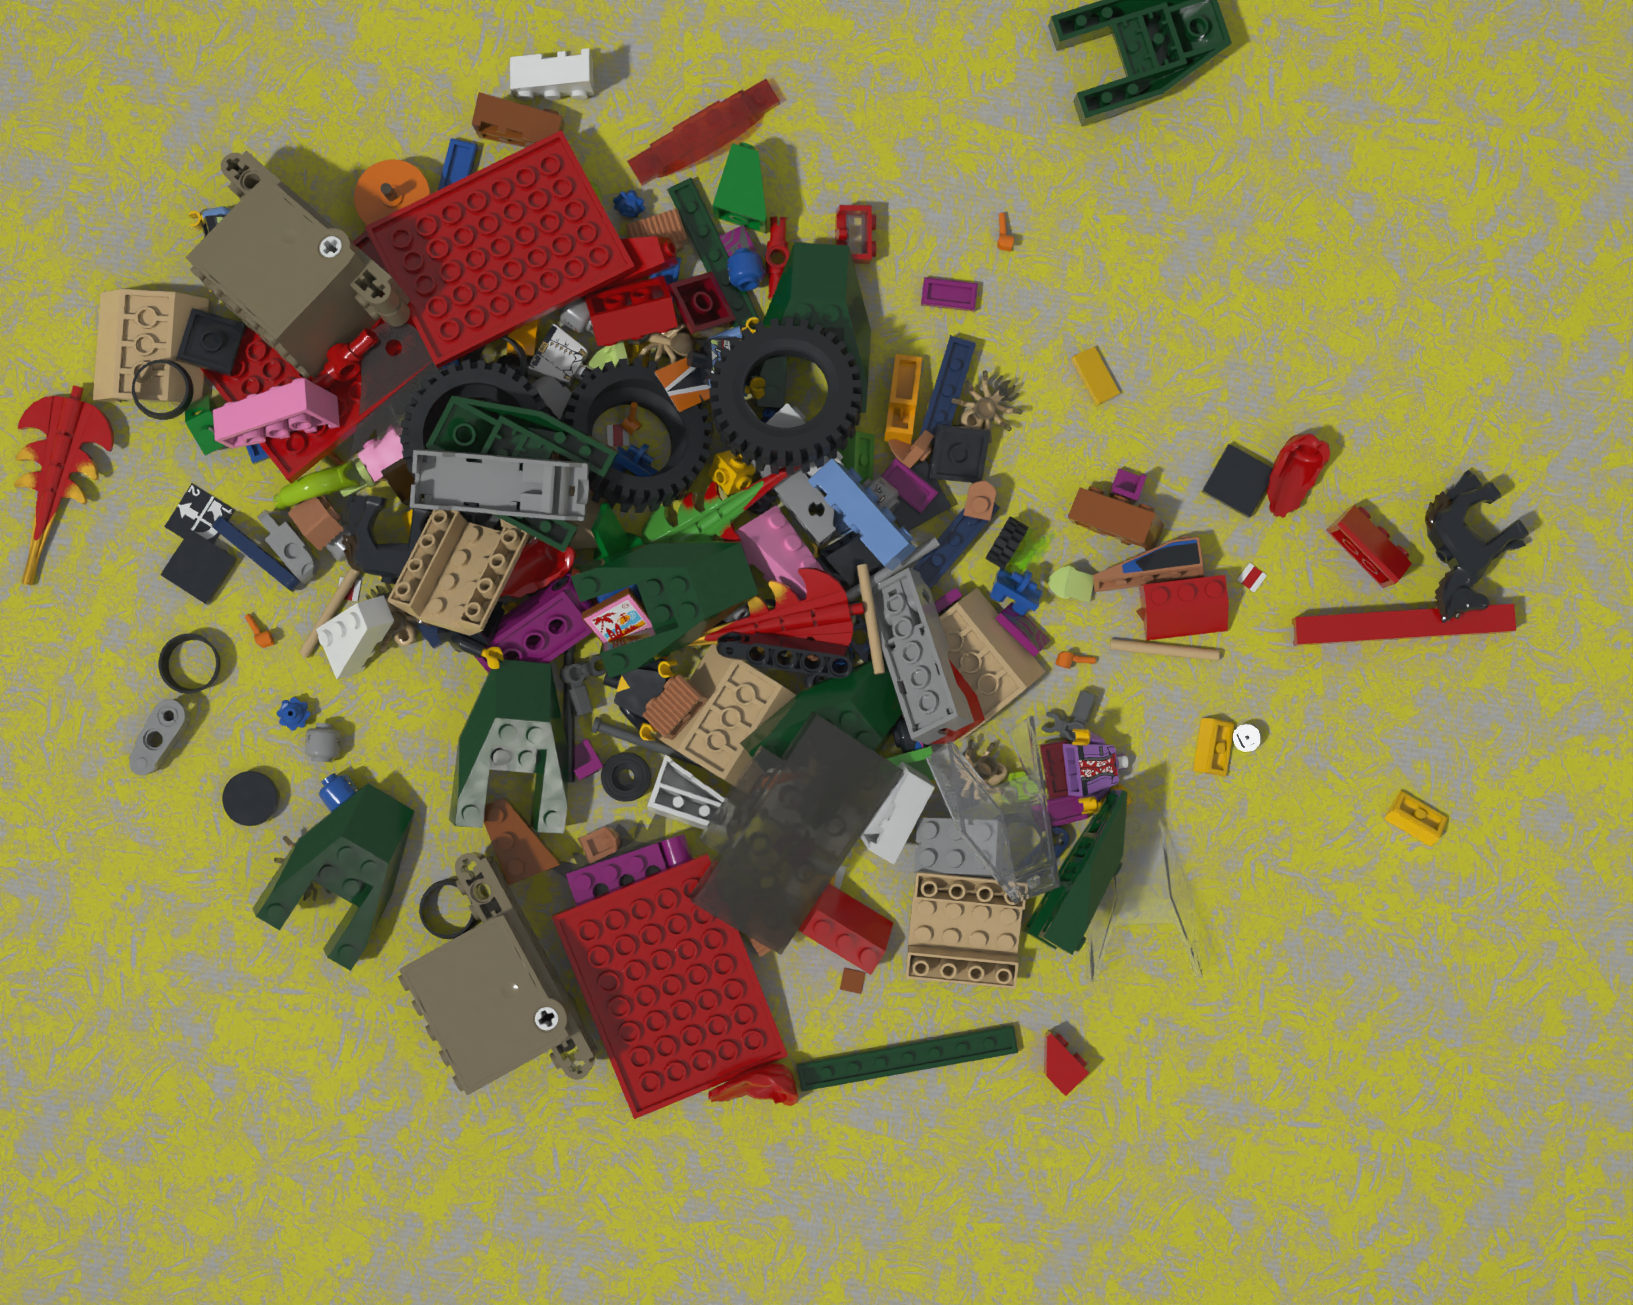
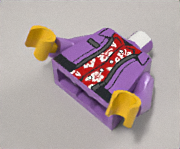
[1063,728,1128,814]

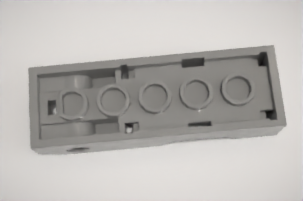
[746,403,836,548]
[410,449,590,521]
[872,568,974,745]

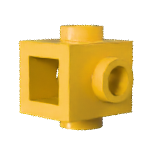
[708,450,756,495]

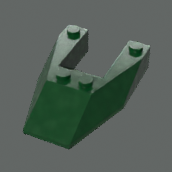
[1048,0,1232,127]
[757,242,871,413]
[426,396,620,552]
[571,541,759,678]
[740,656,903,830]
[449,659,568,834]
[252,782,415,971]
[1023,790,1127,955]

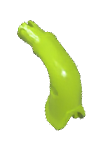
[273,460,360,510]

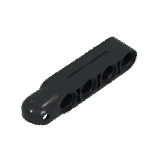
[716,631,853,678]

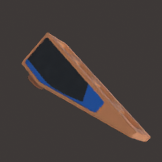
[1093,536,1204,592]

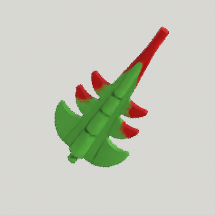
[641,466,801,544]

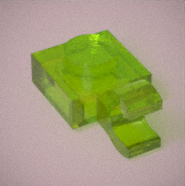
[1008,528,1045,574]

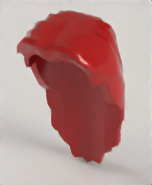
[1267,433,1330,518]
[500,537,576,598]
[708,1063,799,1106]

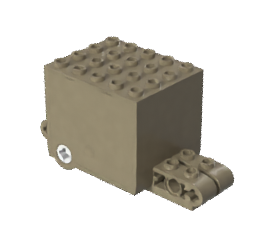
[185,151,411,379]
[398,852,599,1095]

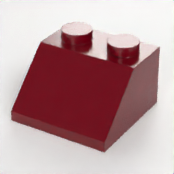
[668,271,736,340]

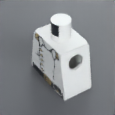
[527,324,593,389]

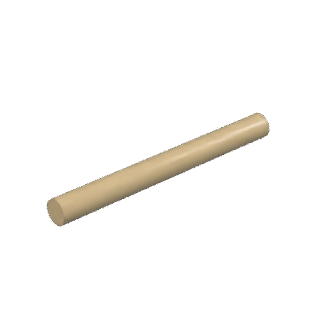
[857,564,885,675]
[299,567,361,658]
[1109,639,1220,661]

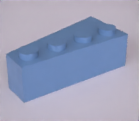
[808,458,917,571]

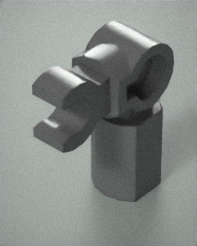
[560,656,606,716]
[1041,690,1098,742]

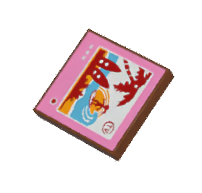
[582,587,652,643]

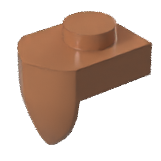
[888,430,934,469]
[963,480,996,521]
[578,826,620,863]

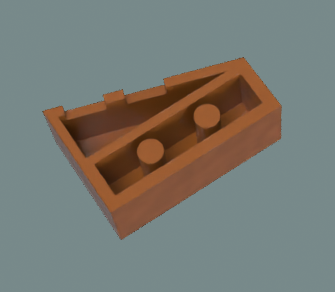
[472,92,564,148]
[1068,486,1164,552]
[483,798,563,885]

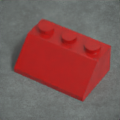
[584,276,678,346]
[1326,505,1412,588]
[1139,575,1229,641]
[796,881,893,975]

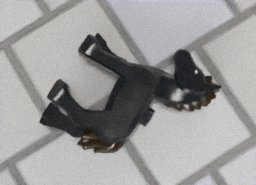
[1425,470,1529,623]
[341,494,440,628]

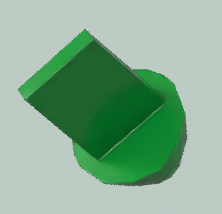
[591,502,643,561]

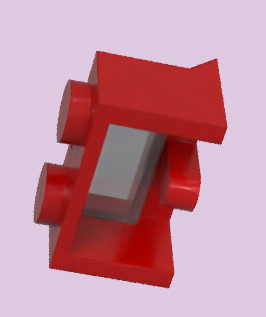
[835,205,877,264]

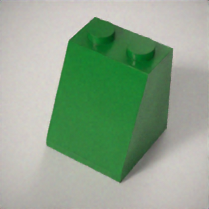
[712,142,767,234]

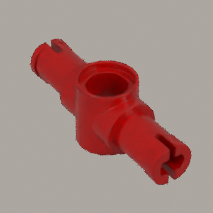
[765,216,790,300]
[310,328,378,390]

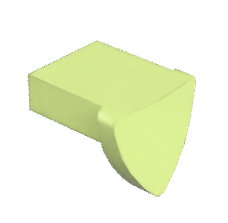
[587,340,629,371]
[340,457,375,499]
[1047,566,1094,603]

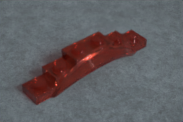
[627,79,780,186]

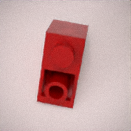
[1044,1030,1089,1096]

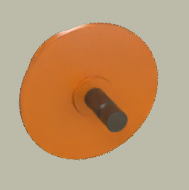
[354,159,430,225]

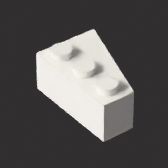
[854,761,935,864]

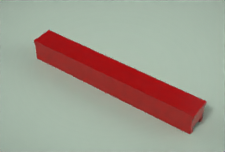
[1292,604,1516,646]

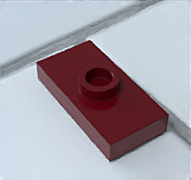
[1039,740,1069,799]

